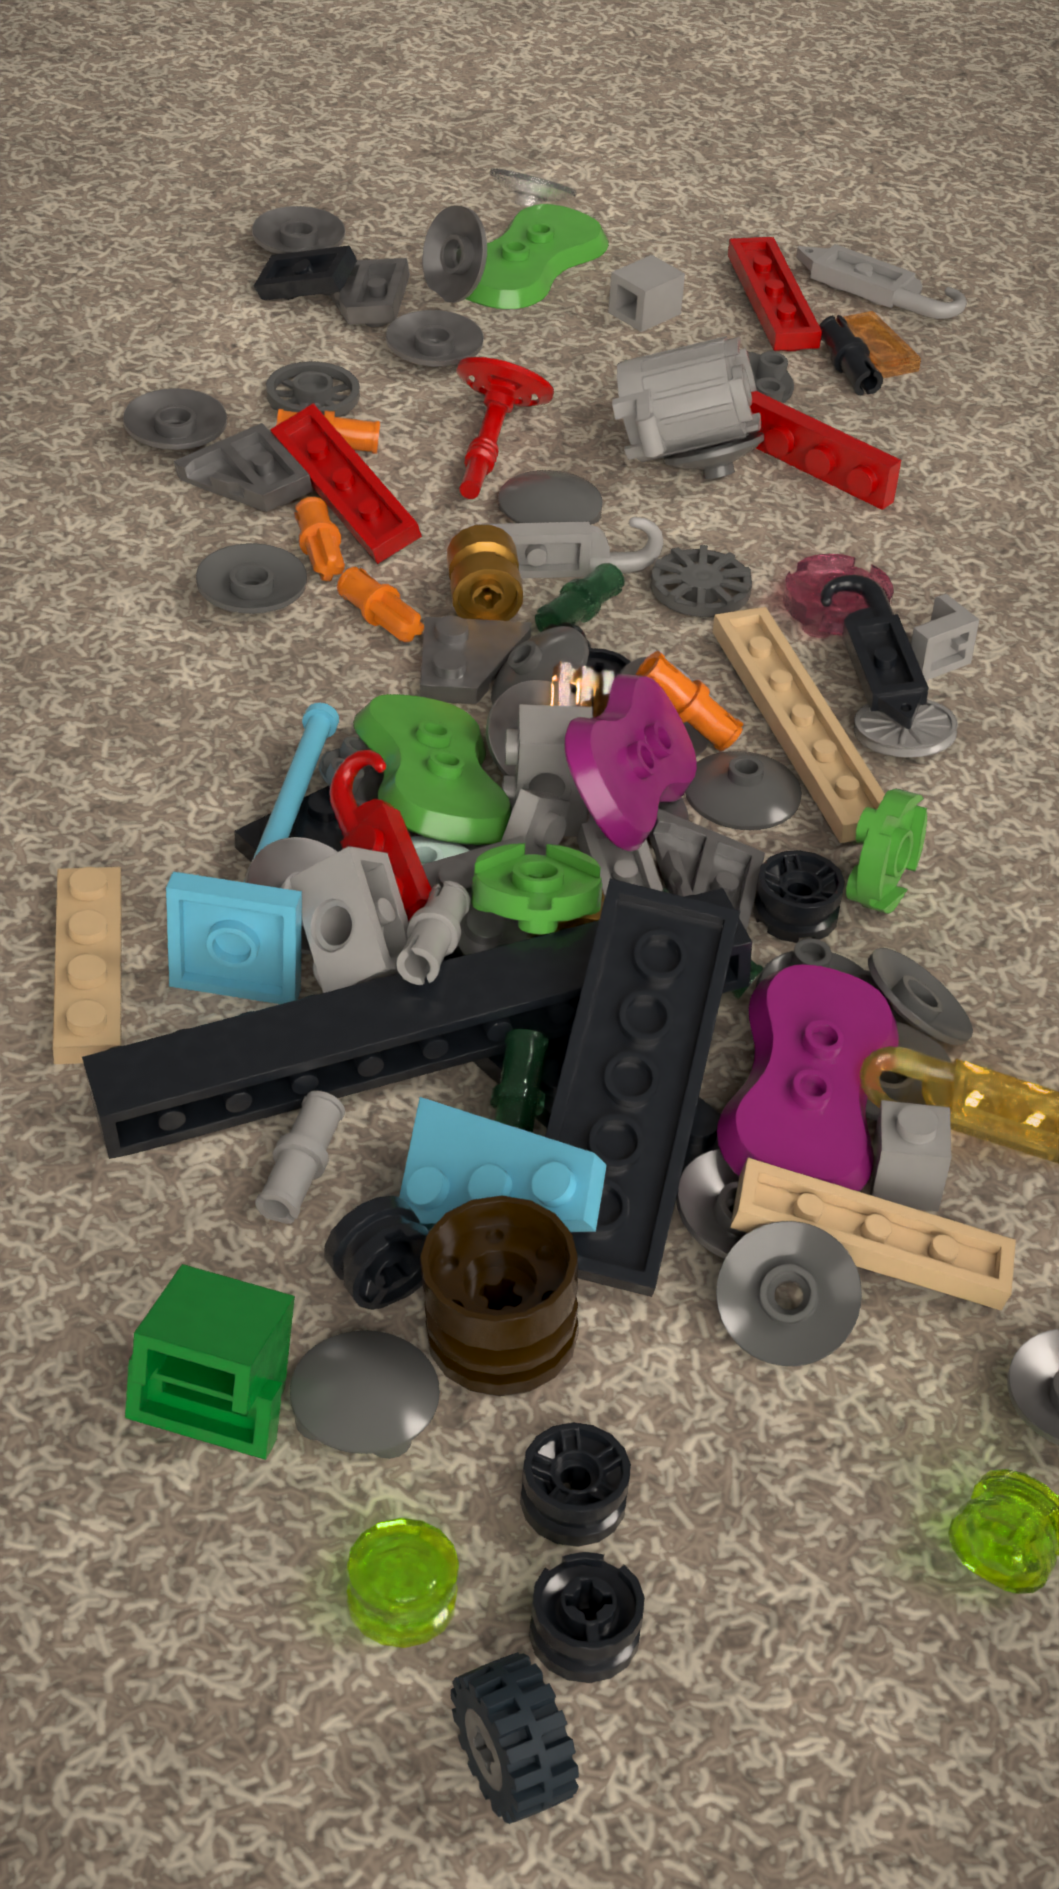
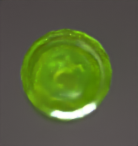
[948,1469,1059,1594]
[346,1518,459,1648]

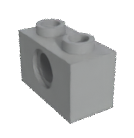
[502,704,593,837]
[289,846,409,993]

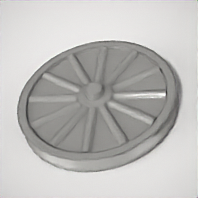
[854,699,958,758]

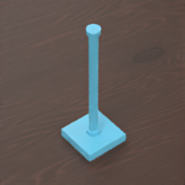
[166,703,339,1004]

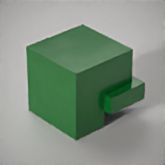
[125,1264,295,1460]

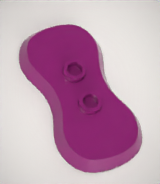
[564,674,697,852]
[717,964,899,1192]

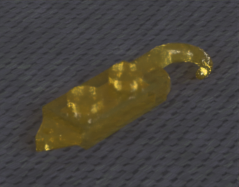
[859,1046,1059,1164]

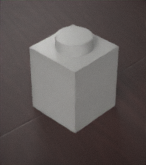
[608,255,685,332]
[870,1100,952,1212]

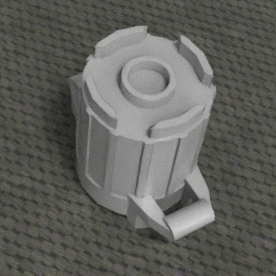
[612,336,761,463]

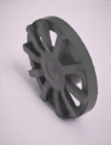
[266,361,360,417]
[651,545,752,617]

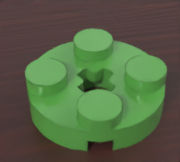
[846,788,927,914]
[471,843,603,934]

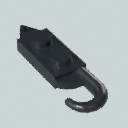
[820,574,929,729]

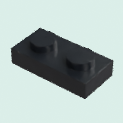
[254,245,358,300]

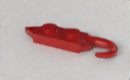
[329,750,432,922]

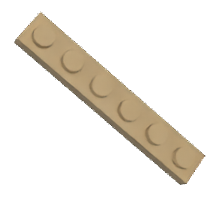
[712,607,885,843]

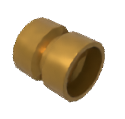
[447,525,523,621]

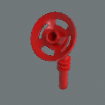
[456,357,554,499]

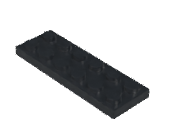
[545,878,741,1297]

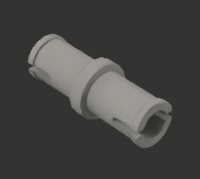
[396,881,471,985]
[255,1091,345,1224]

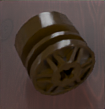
[420,1195,579,1396]

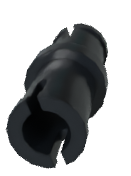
[819,315,883,396]

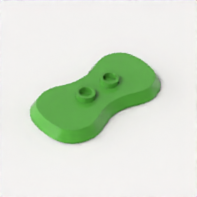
[466,204,609,310]
[353,694,513,845]

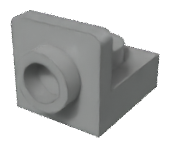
[911,594,980,681]
[501,789,571,855]

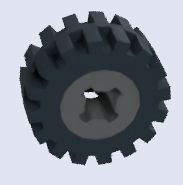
[451,1652,579,1824]

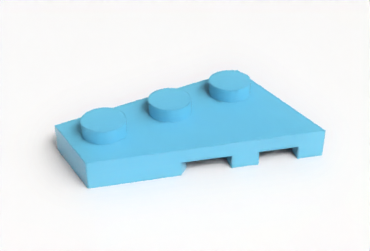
[399,1097,607,1232]

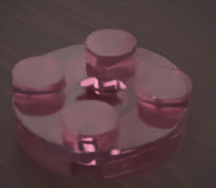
[783,554,894,638]

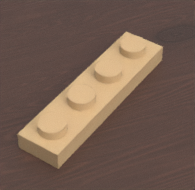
[53,867,122,1064]
[730,1158,1016,1311]

